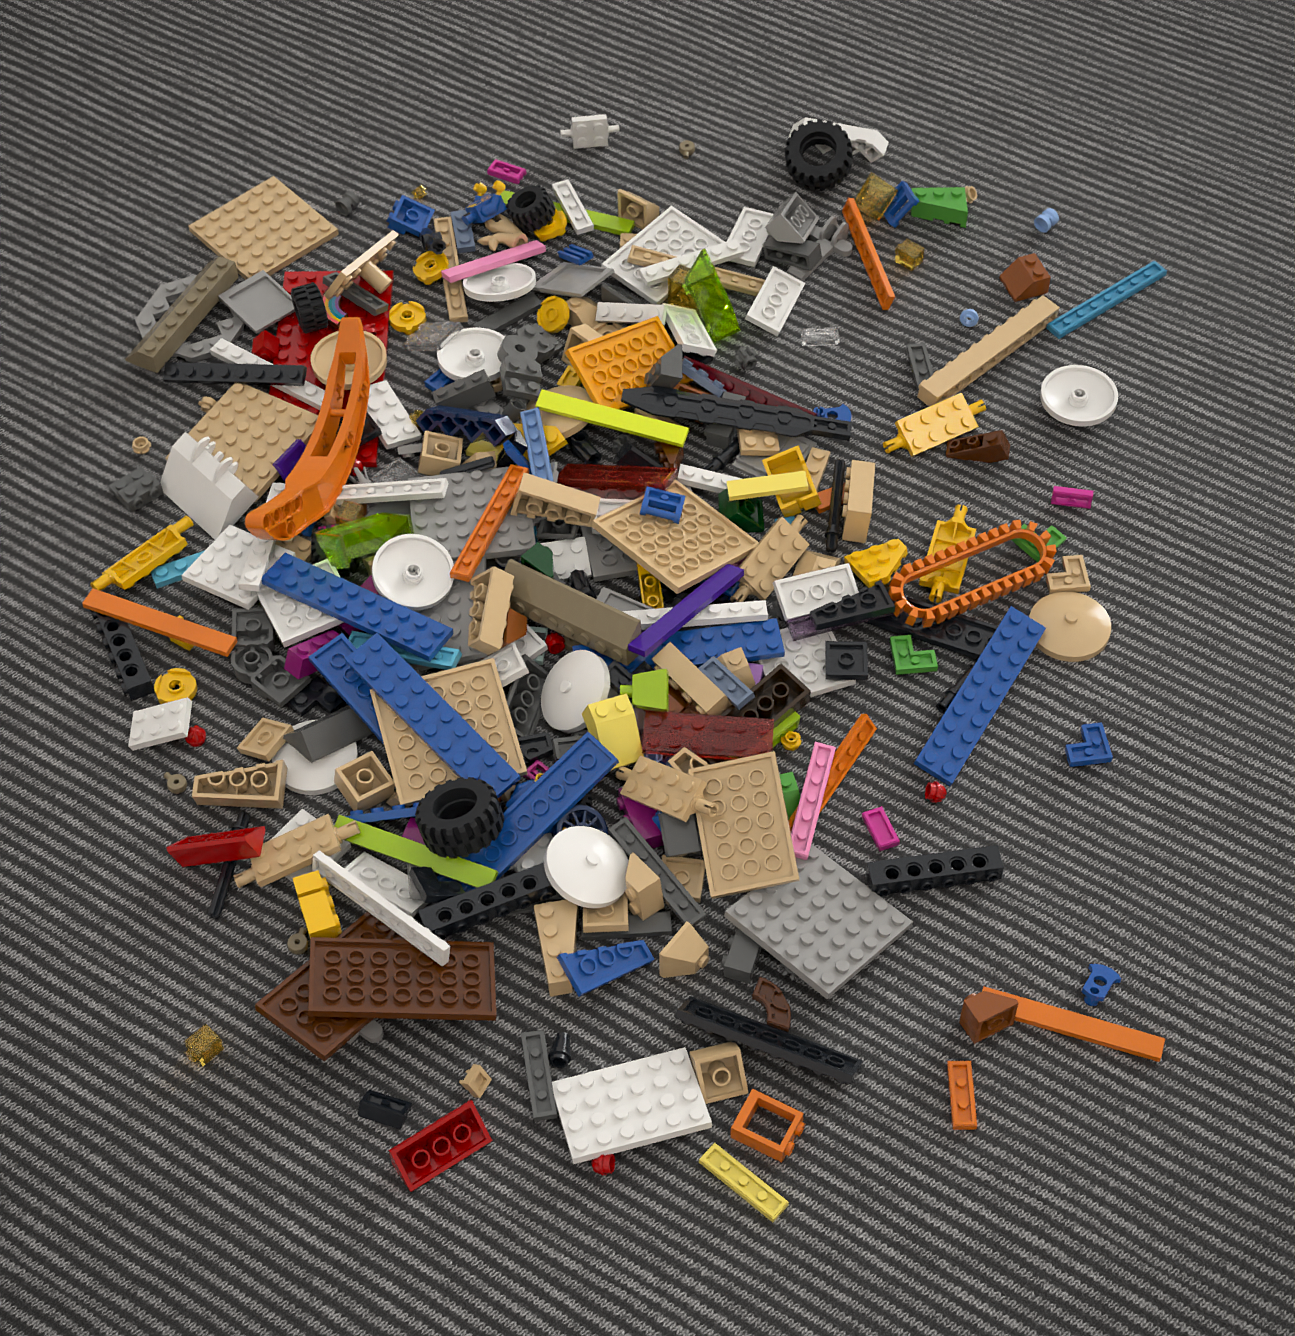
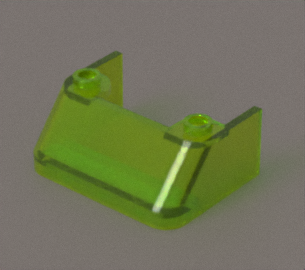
[315,512,414,569]

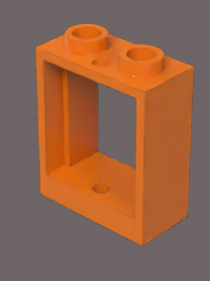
[731,1089,805,1162]

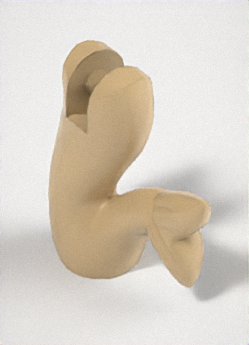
[477,214,528,251]

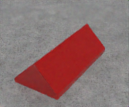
[166,826,265,867]
[388,1100,492,1192]

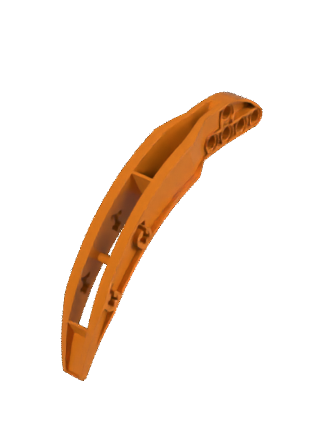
[245,317,370,541]

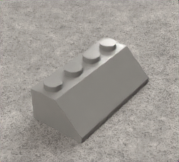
[765,192,819,244]

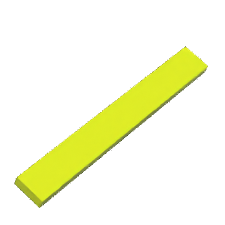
[535,389,689,448]

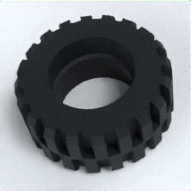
[785,119,853,191]
[415,777,504,859]

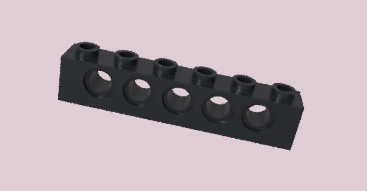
[90,591,155,701]
[866,845,1004,897]
[418,863,556,940]

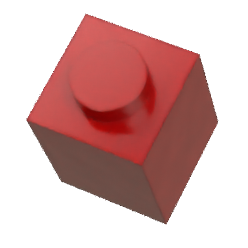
[252,330,279,362]

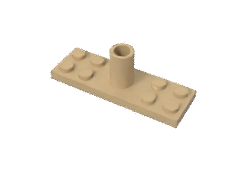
[324,230,398,300]

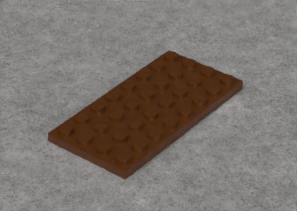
[255,911,406,1062]
[308,937,497,1021]

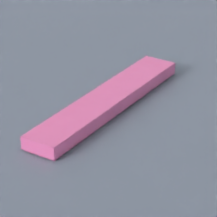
[441,240,546,283]
[791,742,836,860]

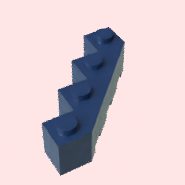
[416,405,518,447]

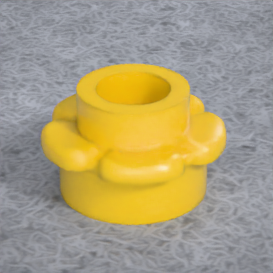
[781,731,801,751]

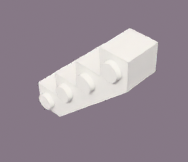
[788,117,888,163]

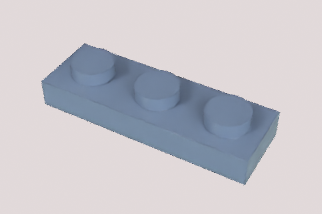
[451,210,476,253]
[682,358,727,398]
[698,656,755,710]

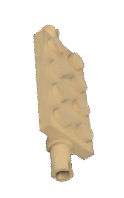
[730,515,810,602]
[616,755,719,822]
[234,814,360,888]

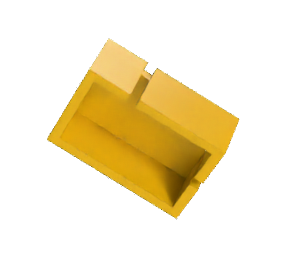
[762,445,822,517]
[292,870,342,939]

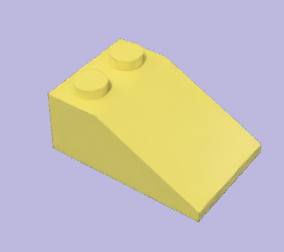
[582,693,644,770]

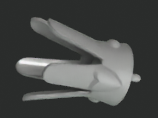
[348,467,372,484]

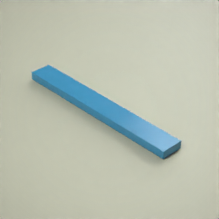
[1046,261,1167,339]

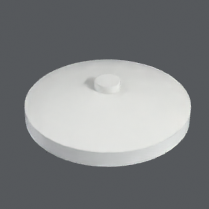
[463,263,536,302]
[437,328,505,381]
[1040,365,1118,426]
[372,534,454,611]
[541,650,610,733]
[272,720,358,795]
[544,826,629,908]

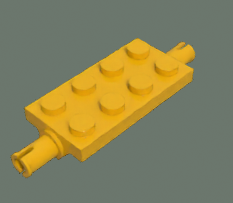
[883,393,986,457]
[919,504,976,603]
[90,516,194,591]

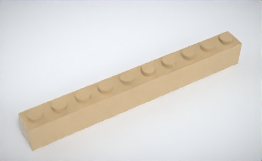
[917,295,1060,407]

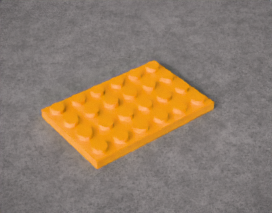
[565,316,693,410]

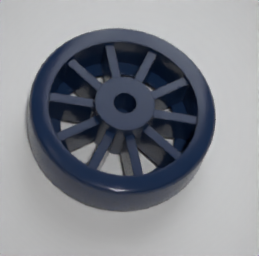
[552,805,608,838]

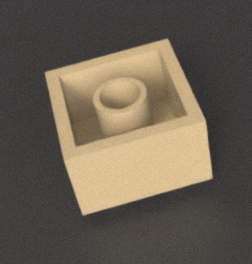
[334,751,395,811]

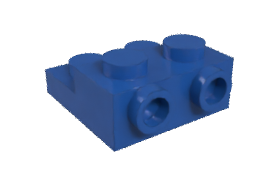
[386,195,435,237]

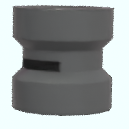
[335,191,360,216]

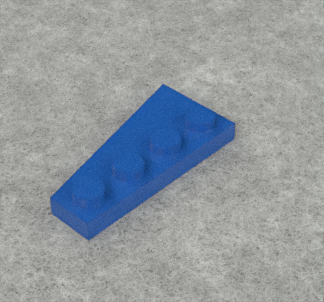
[345,802,419,823]
[556,940,654,997]

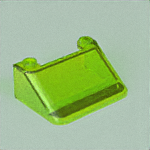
[682,248,741,343]

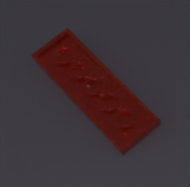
[557,464,678,492]
[642,710,774,760]

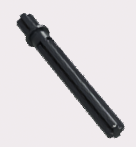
[824,459,845,553]
[208,811,251,919]

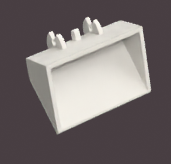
[160,432,258,540]

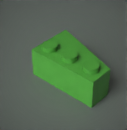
[910,187,968,228]

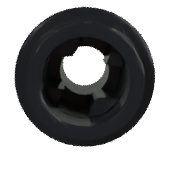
[548,1032,571,1068]

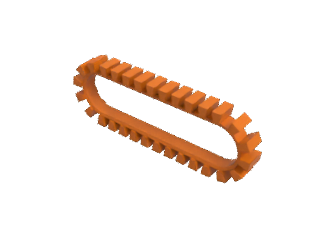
[888,520,1057,628]

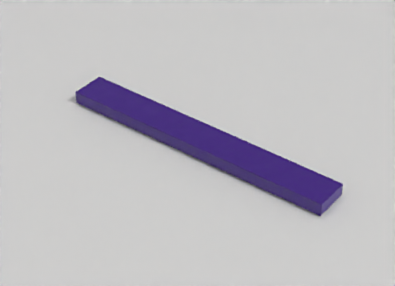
[628,564,744,657]

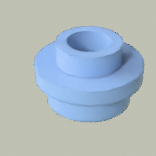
[960,309,979,327]

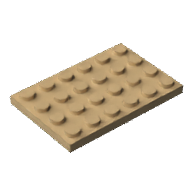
[688,751,800,899]

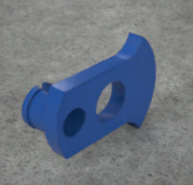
[813,404,851,422]
[1081,964,1121,1006]

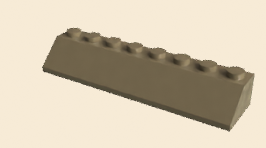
[125,256,238,373]
[504,559,641,666]

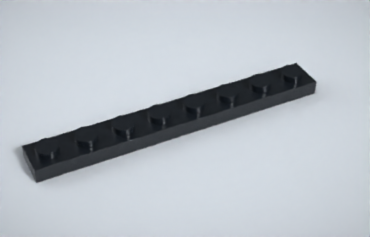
[163,362,307,386]

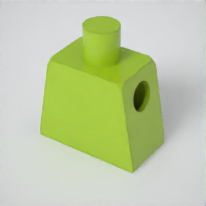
[620,669,669,713]

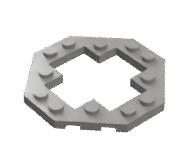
[135,275,245,363]

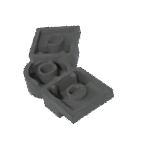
[497,323,564,401]
[231,607,311,708]

